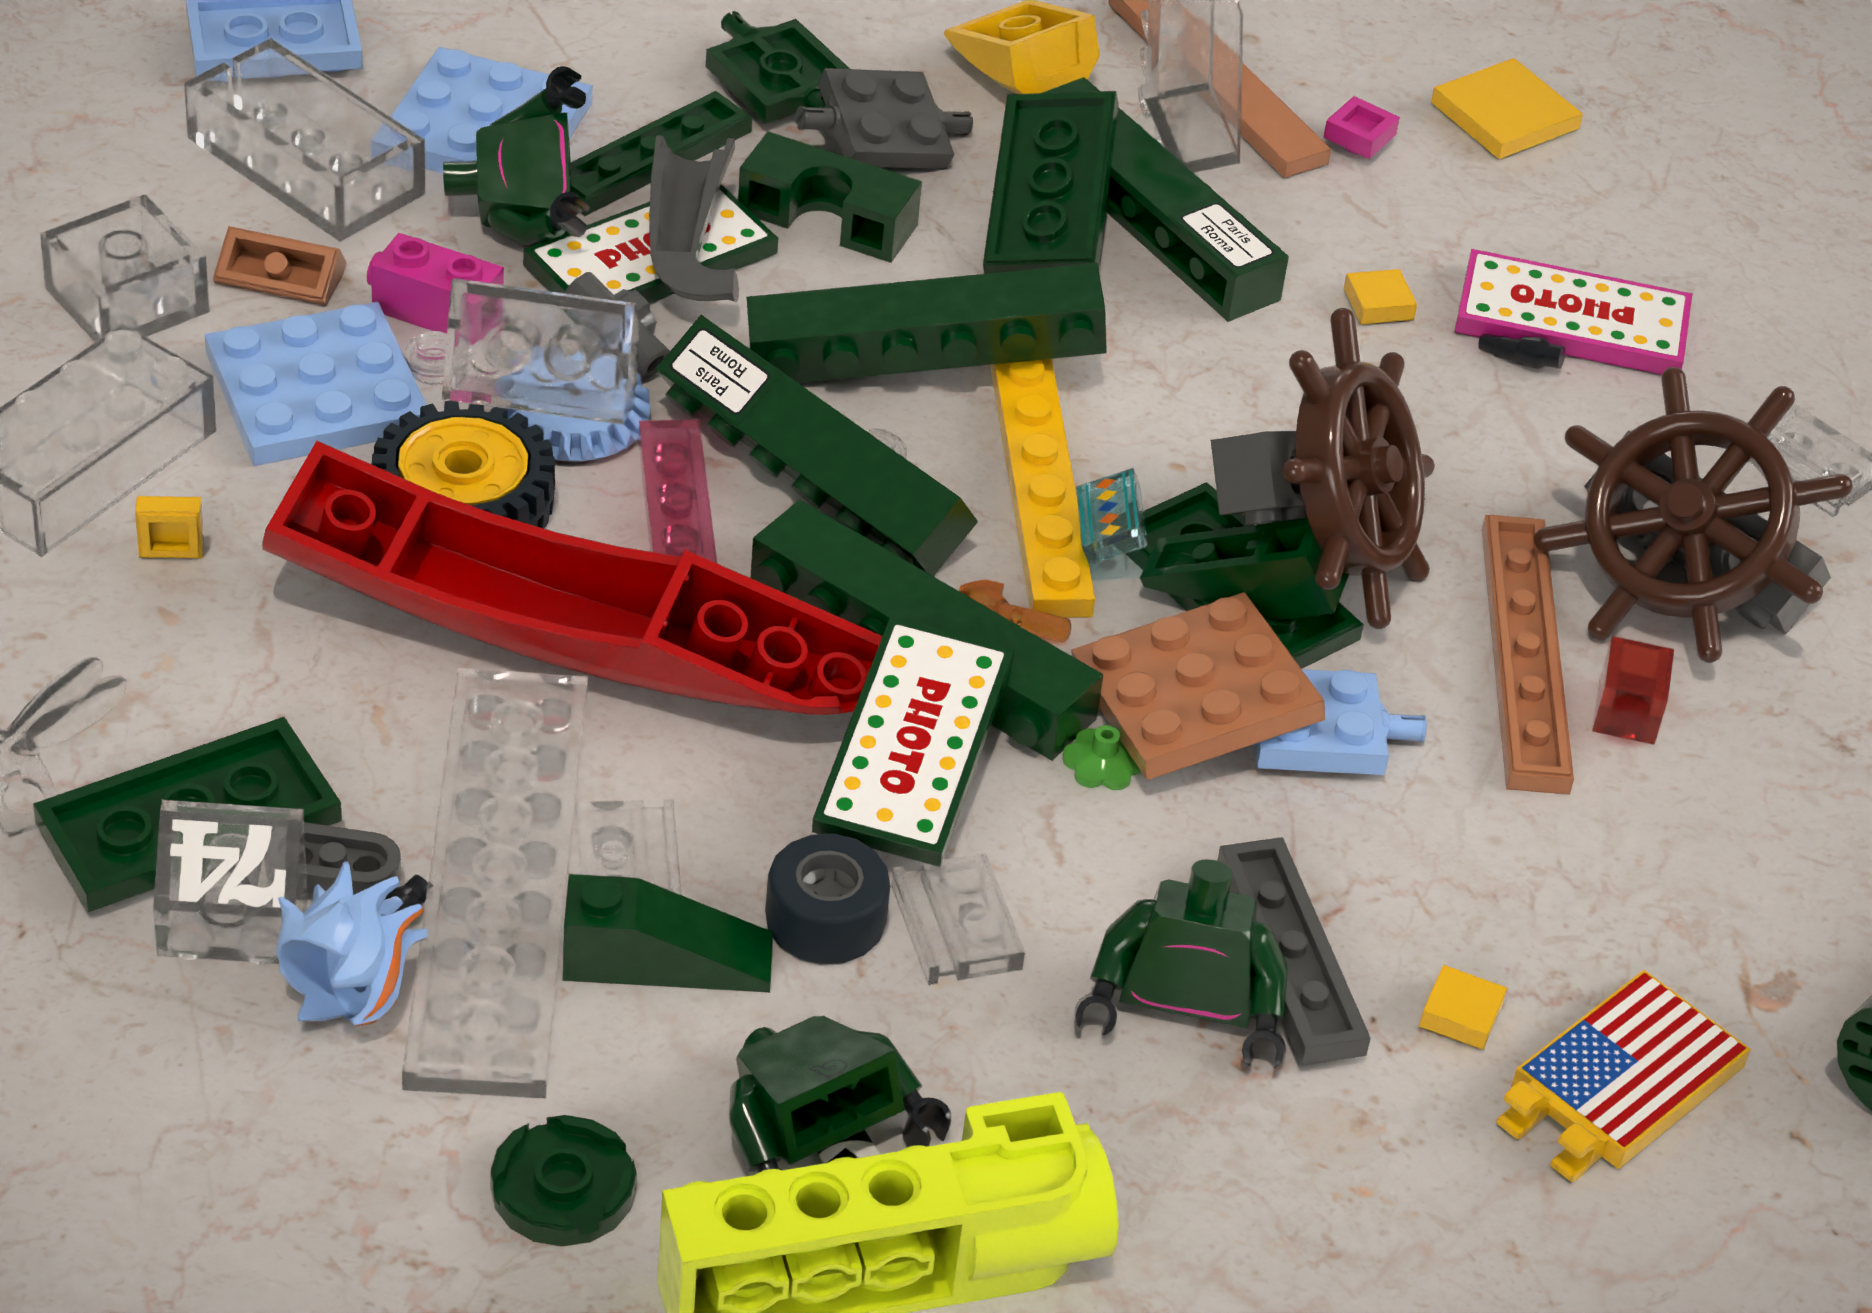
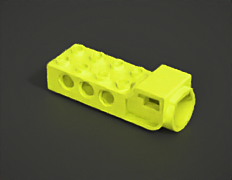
[657,1092,1119,1313]

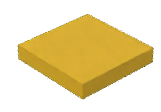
[1431,58,1583,159]

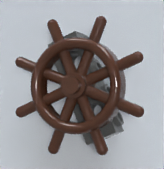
[1210,308,1435,629]
[1534,367,1853,663]

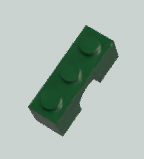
[738,131,922,263]

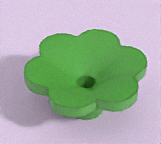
[1062,725,1141,790]

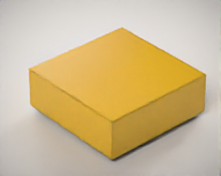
[1343,269,1417,325]
[135,496,204,558]
[1419,965,1508,1050]

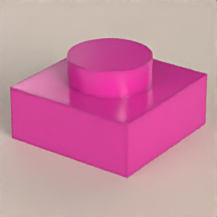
[1323,96,1400,159]

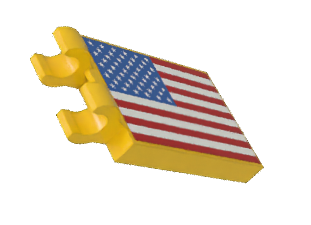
[1496,970,1751,1182]

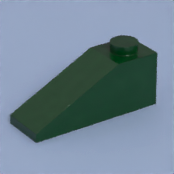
[1140,518,1349,620]
[562,874,773,993]

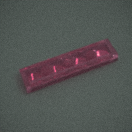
[638,420,717,563]

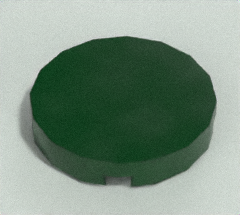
[490,1115,637,1247]

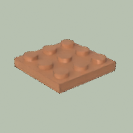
[1071,592,1325,780]

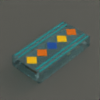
[1076,468,1148,564]

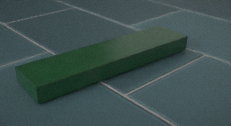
[571,91,752,216]

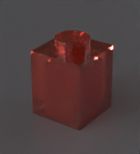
[1592,636,1674,745]

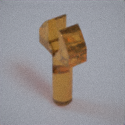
[959,579,1072,642]

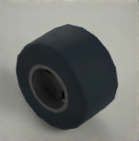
[765,834,891,964]

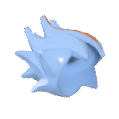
[276,862,428,1027]

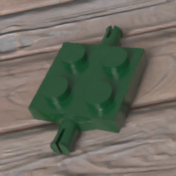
[705,11,850,124]

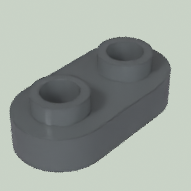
[264,822,401,895]

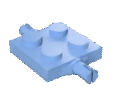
[1253,669,1427,775]

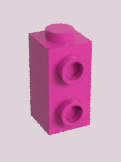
[367,233,504,346]

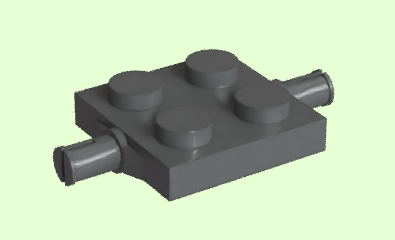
[795,68,973,169]

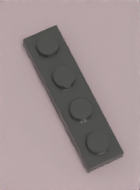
[1217,837,1371,1066]

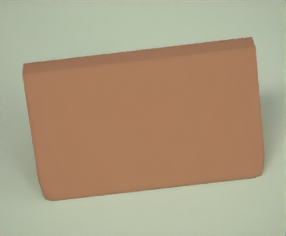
[213,226,347,305]

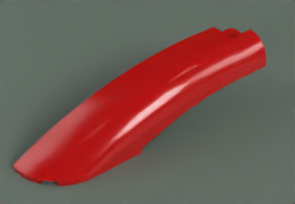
[262,440,882,715]

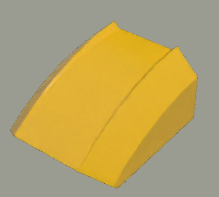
[943,0,1100,94]

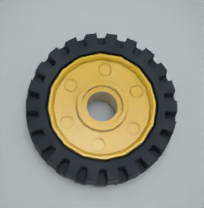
[372,400,555,529]

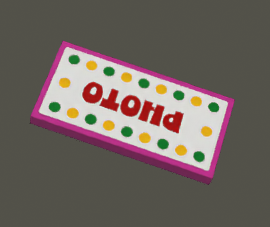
[1454,249,1693,375]

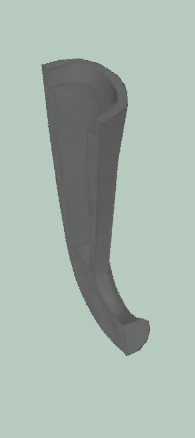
[649,136,739,302]

